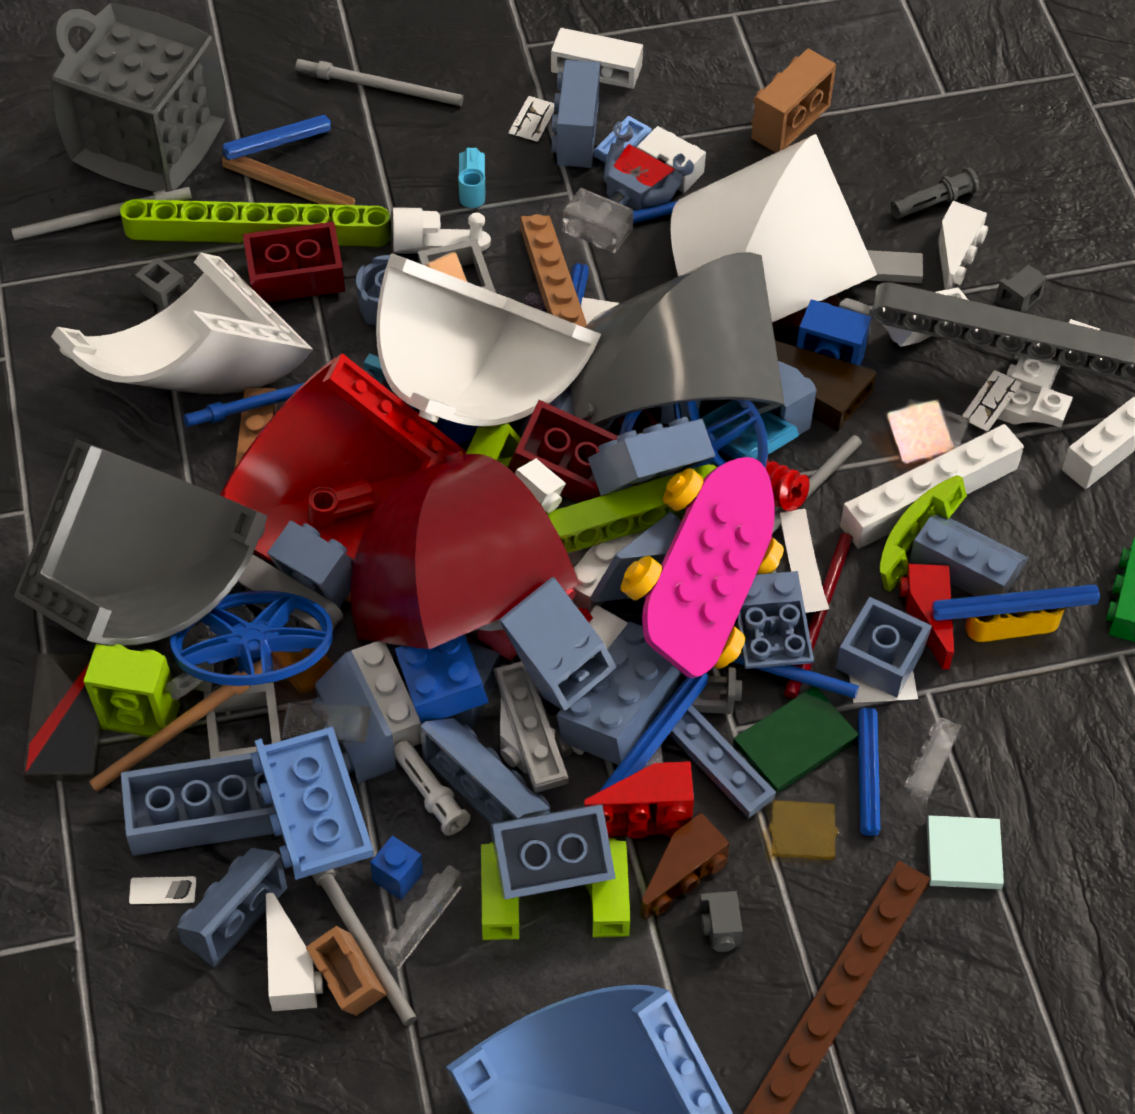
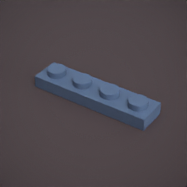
[669,705,776,819]

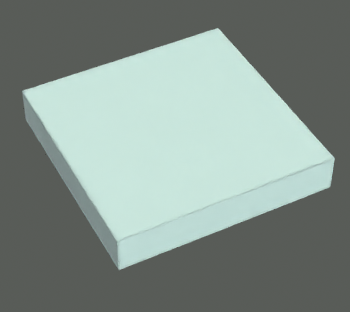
[927,815,1004,889]

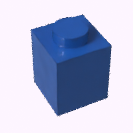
[370,835,423,900]

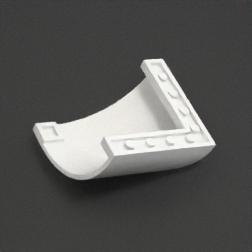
[671,134,877,322]
[51,252,313,394]
[376,253,601,426]

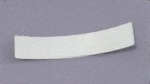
[780,509,830,613]

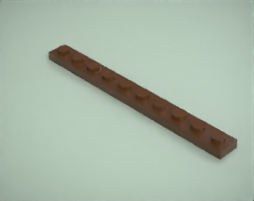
[743,860,930,1114]

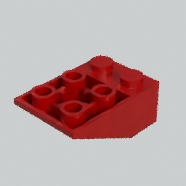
[584,762,694,839]

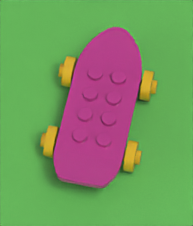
[621,457,784,678]

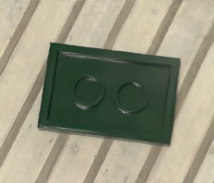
[733,687,859,794]

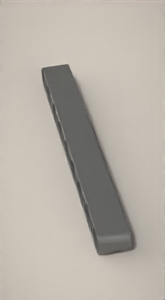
[872,282,1135,382]

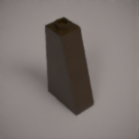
[775,341,877,432]

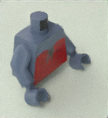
[603,121,694,213]

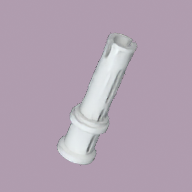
[394,740,470,835]

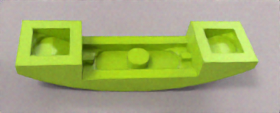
[880,475,967,592]

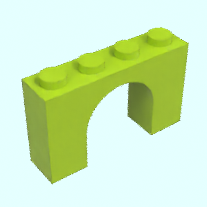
[481,838,630,940]

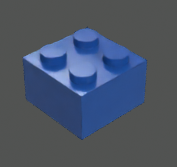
[797,299,871,366]
[395,634,489,724]

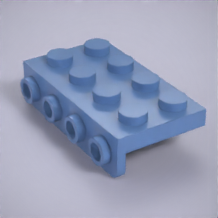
[250,726,374,880]

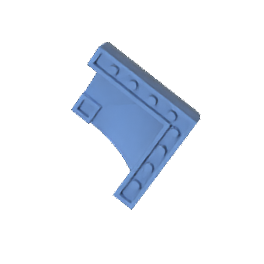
[446,985,733,1114]

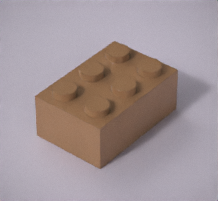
[751,48,836,153]

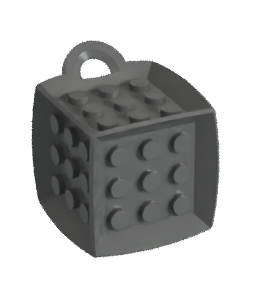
[51,3,226,192]

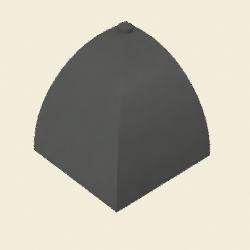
[571,252,785,427]
[14,439,268,646]

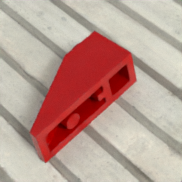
[899,564,954,669]

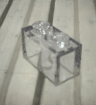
[563,187,634,254]

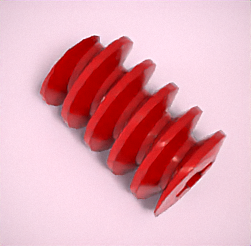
[766,459,810,512]

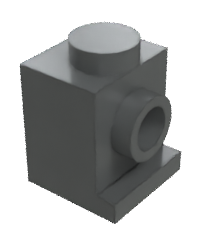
[135,257,186,311]
[995,265,1047,313]
[698,891,743,952]

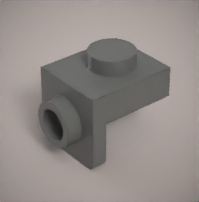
[692,668,742,714]

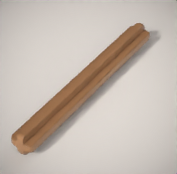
[222,156,355,205]

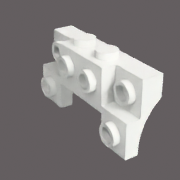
[997,319,1100,428]

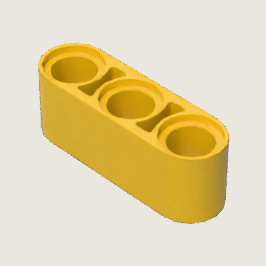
[965,608,1065,642]

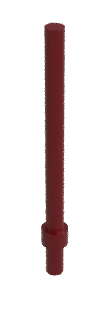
[784,533,853,699]

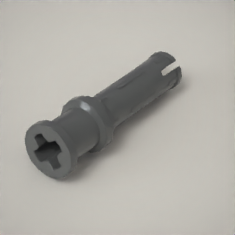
[890,167,980,219]

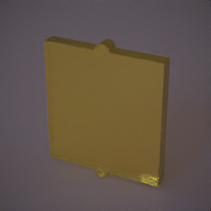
[768,800,839,860]

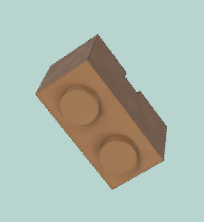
[306,926,387,1016]

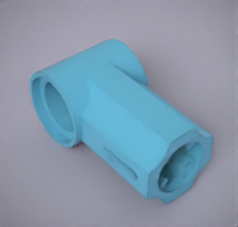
[458,148,485,208]

